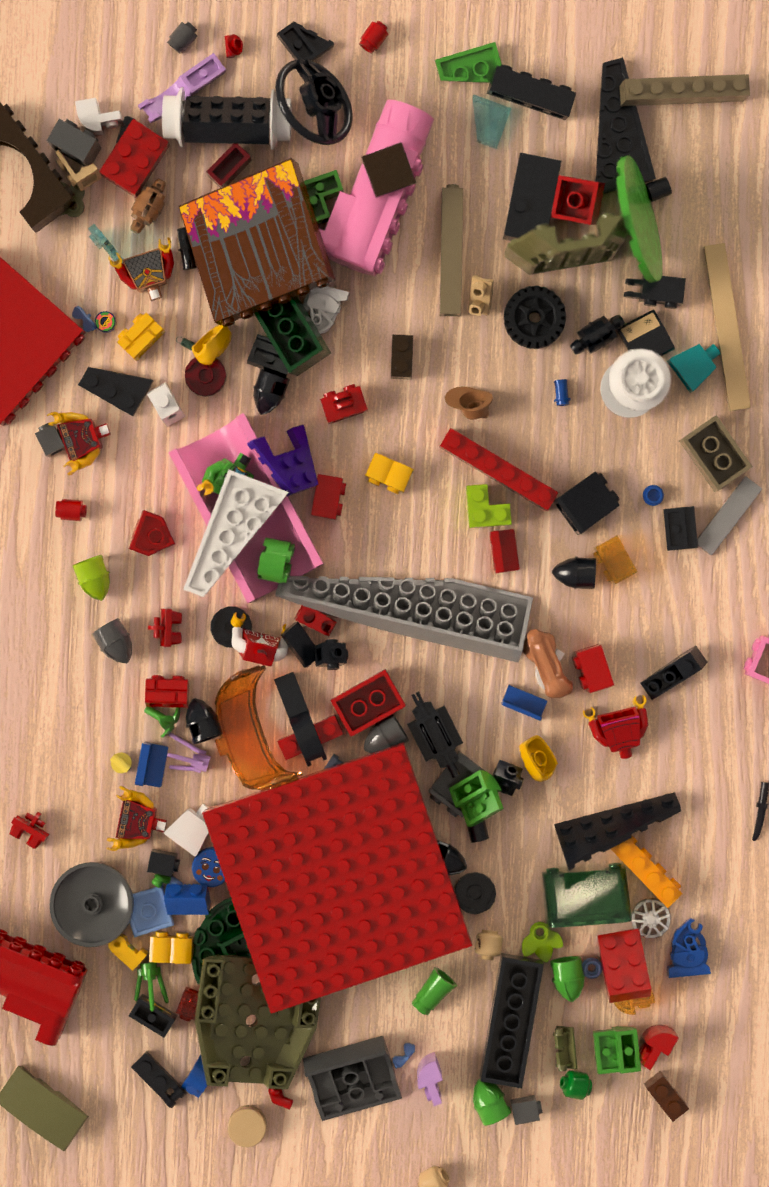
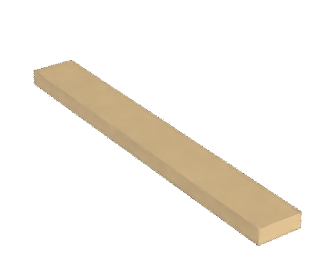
[703,243,751,412]

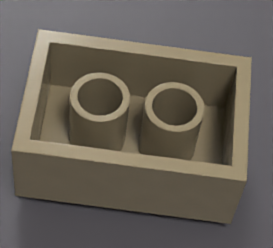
[679,415,753,492]

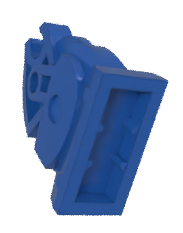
[667,918,711,978]

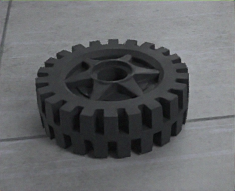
[504,286,566,349]

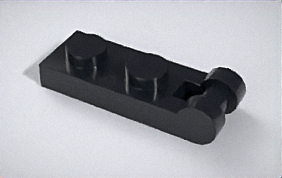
[131,1051,187,1108]

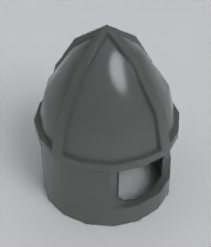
[92,618,132,664]
[364,714,409,753]

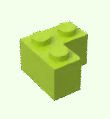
[466,484,512,528]

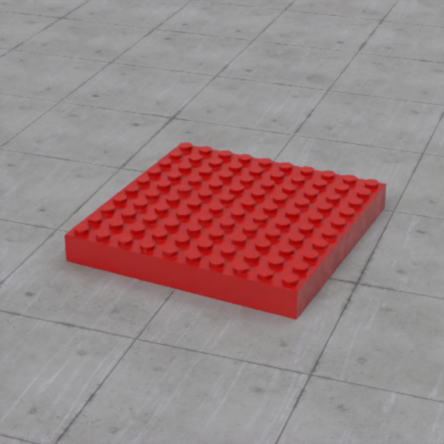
[202,742,472,1014]

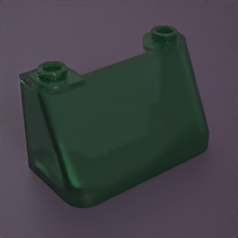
[542,863,632,928]

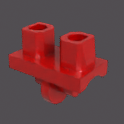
[148,609,182,647]
[9,812,50,849]

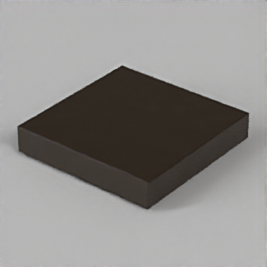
[361,142,416,198]

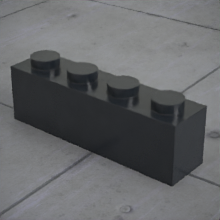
[486,65,576,120]

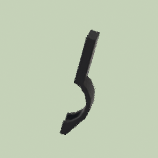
[274,672,327,767]

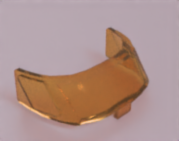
[214,665,303,790]

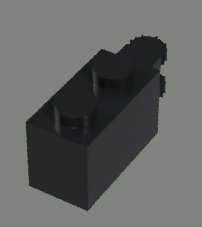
[624,276,686,309]

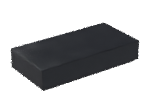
[281,622,315,668]

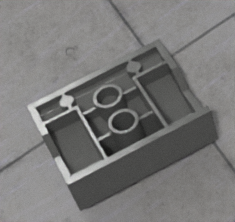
[303,1036,402,1121]

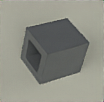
[35,423,66,457]
[510,1095,543,1125]

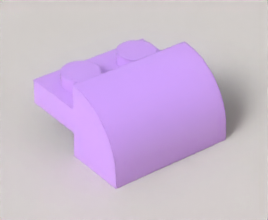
[417,1052,443,1106]

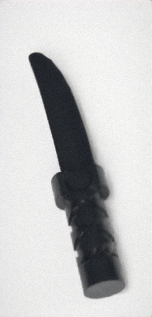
[752,782,769,841]

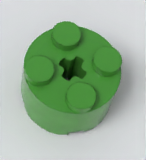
[257,537,295,584]

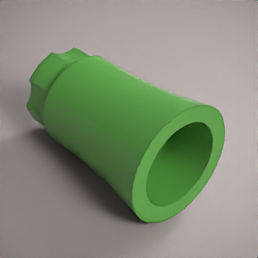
[412,967,457,1015]

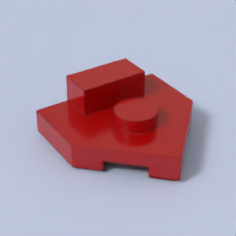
[128,510,175,556]

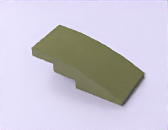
[0,1066,89,1151]

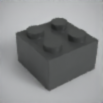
[47,119,101,166]

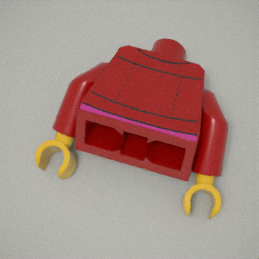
[583,695,648,759]

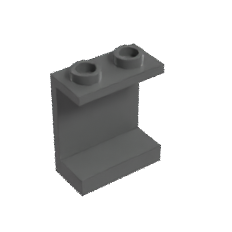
[429,751,485,817]

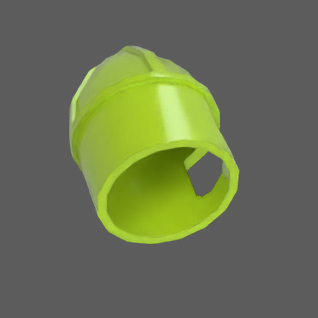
[73,555,110,601]

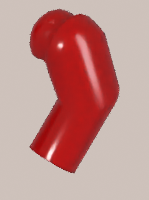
[268,1089,294,1110]

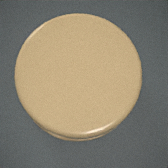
[227,1105,267,1148]

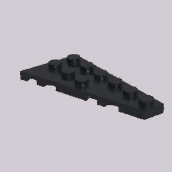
[595,57,656,194]
[554,792,681,870]

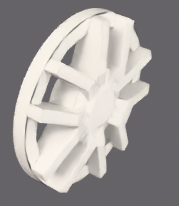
[631,899,671,938]

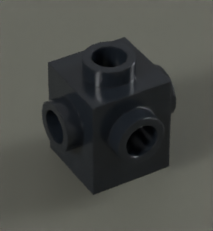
[314,639,348,670]
[492,760,524,796]

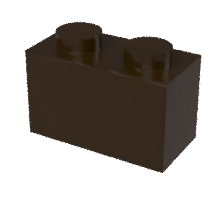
[391,334,413,380]

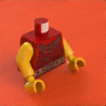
[47,412,111,476]
[107,786,167,851]

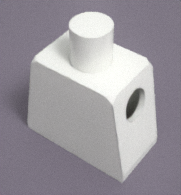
[147,382,186,427]
[164,804,210,857]

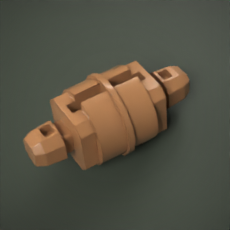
[130,178,166,234]

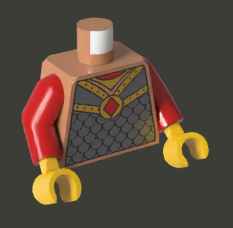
[108,237,174,301]

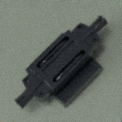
[407,691,463,778]

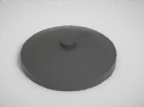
[49,862,134,947]

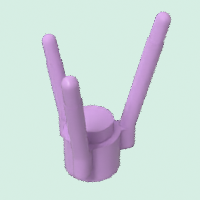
[167,733,211,773]

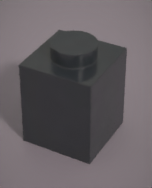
[147,849,180,877]

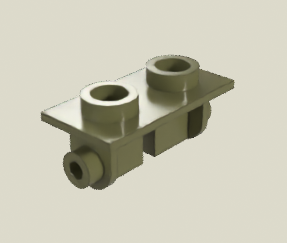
[553,1026,577,1071]

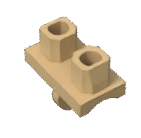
[468,275,494,316]

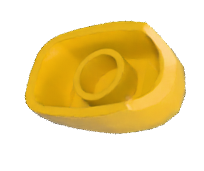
[191,325,232,365]
[519,735,558,782]

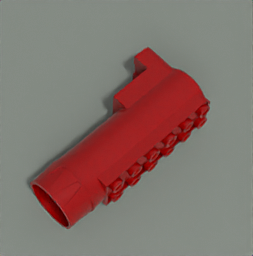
[0,929,88,1046]

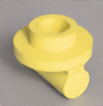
[110,752,132,773]

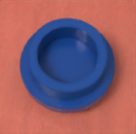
[643,485,664,506]

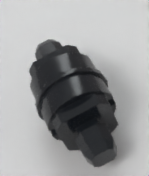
[570,315,625,354]

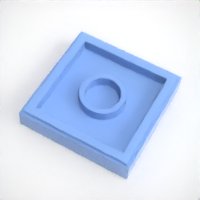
[130,885,175,938]

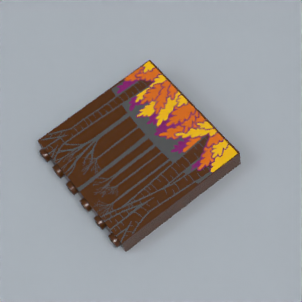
[179,158,335,327]

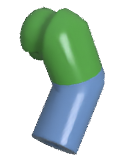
[152,874,183,888]

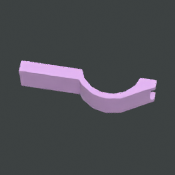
[138,53,226,123]

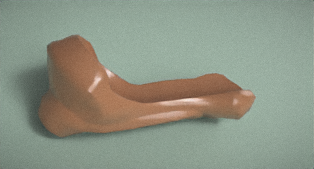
[522,629,573,698]

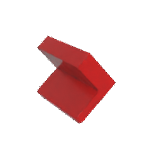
[489,529,520,573]

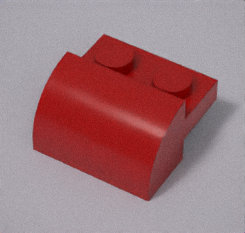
[639,1025,679,1070]

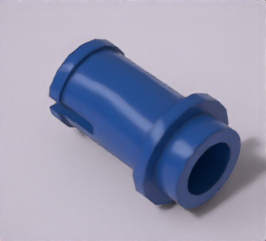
[554,379,571,406]

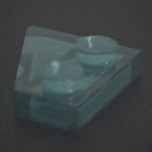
[472,95,511,149]
[88,224,123,263]

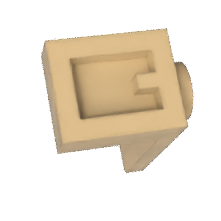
[55,150,102,191]

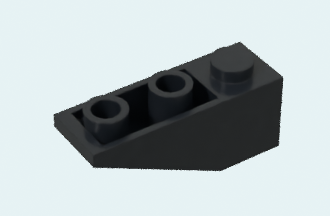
[640,645,708,700]

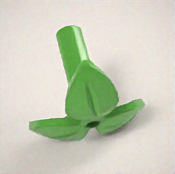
[144,707,180,738]

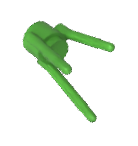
[134,962,169,1011]

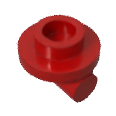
[225,34,243,58]

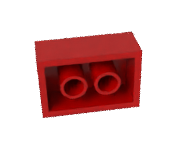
[99,119,170,198]
[330,669,406,737]
[597,929,651,1003]

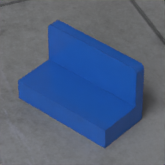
[501,685,547,721]
[135,742,168,787]

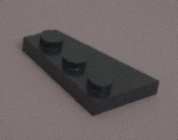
[78,367,154,416]

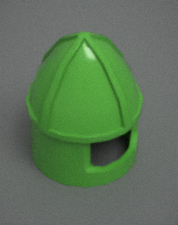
[550,956,585,1002]
[473,1079,511,1126]

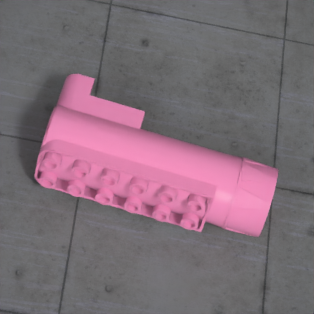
[319,100,434,277]

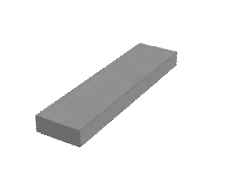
[697,476,762,555]

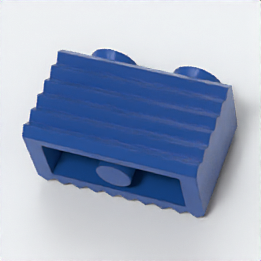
[164,884,211,915]

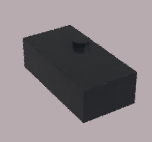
[503,153,561,241]

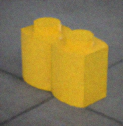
[365,453,414,494]
[149,931,193,964]

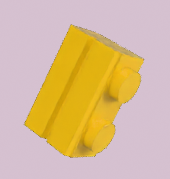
[117,313,165,361]

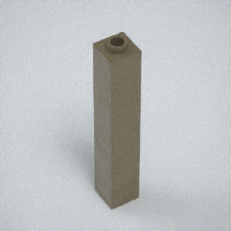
[440,184,463,316]

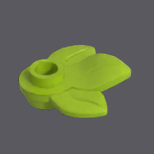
[522,922,563,963]

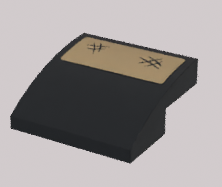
[617,309,675,356]

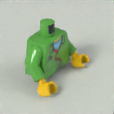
[197,453,254,496]

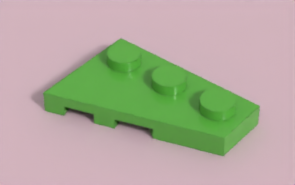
[435,42,502,83]

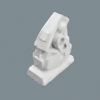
[303,286,350,334]

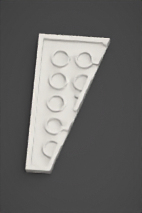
[183,470,289,597]

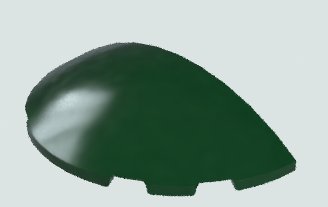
[191,897,251,984]

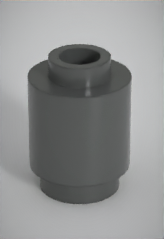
[167,22,197,54]

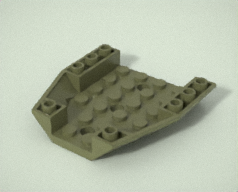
[504,213,629,275]
[195,954,321,1089]

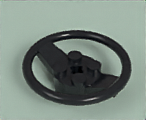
[275,59,353,145]

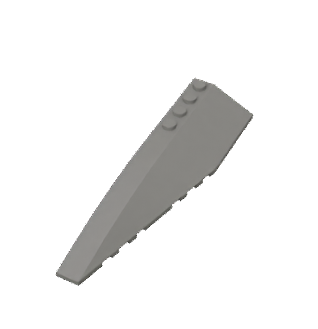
[275,576,533,662]

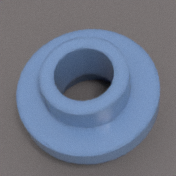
[582,957,602,979]

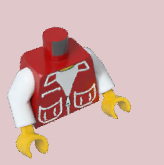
[230,612,289,666]

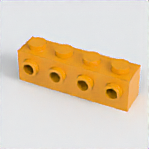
[611,835,683,908]

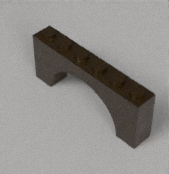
[0,102,76,233]

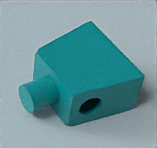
[667,344,721,393]

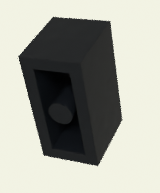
[129,994,177,1038]

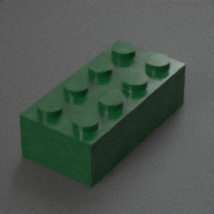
[254,296,331,376]

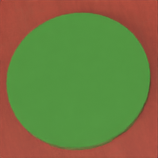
[616,155,663,283]

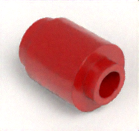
[359,21,389,54]
[55,499,87,521]

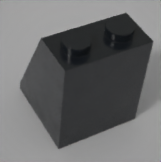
[553,471,620,535]

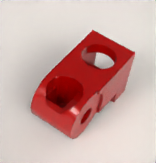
[294,605,337,637]

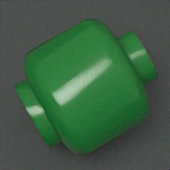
[560,1070,592,1100]

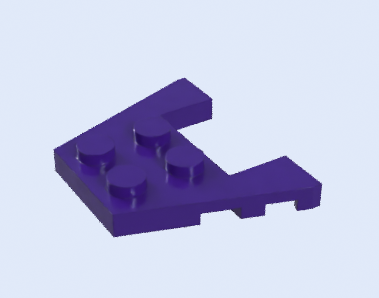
[247,425,318,497]

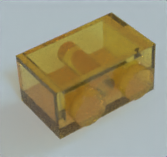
[593,535,637,584]

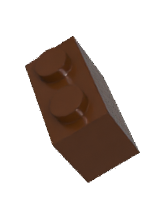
[644,1071,689,1122]

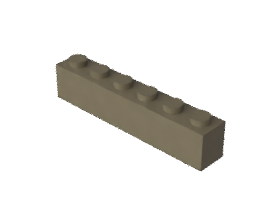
[619,74,750,106]

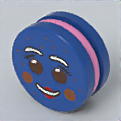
[192,847,225,887]

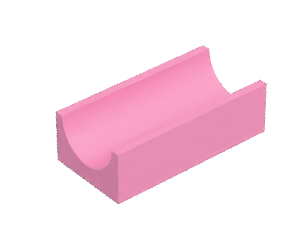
[168,413,324,603]

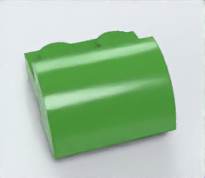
[449,770,504,827]
[593,1026,641,1075]

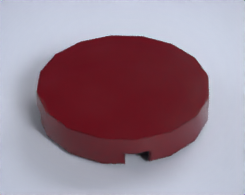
[185,357,227,397]

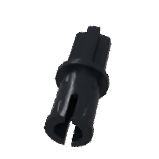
[177,227,197,270]

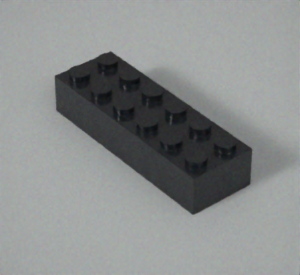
[480,953,544,1089]

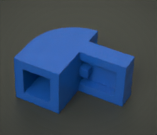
[181,1054,207,1098]

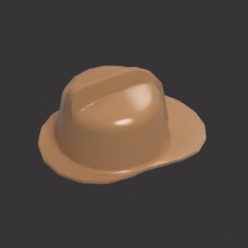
[445,386,493,420]

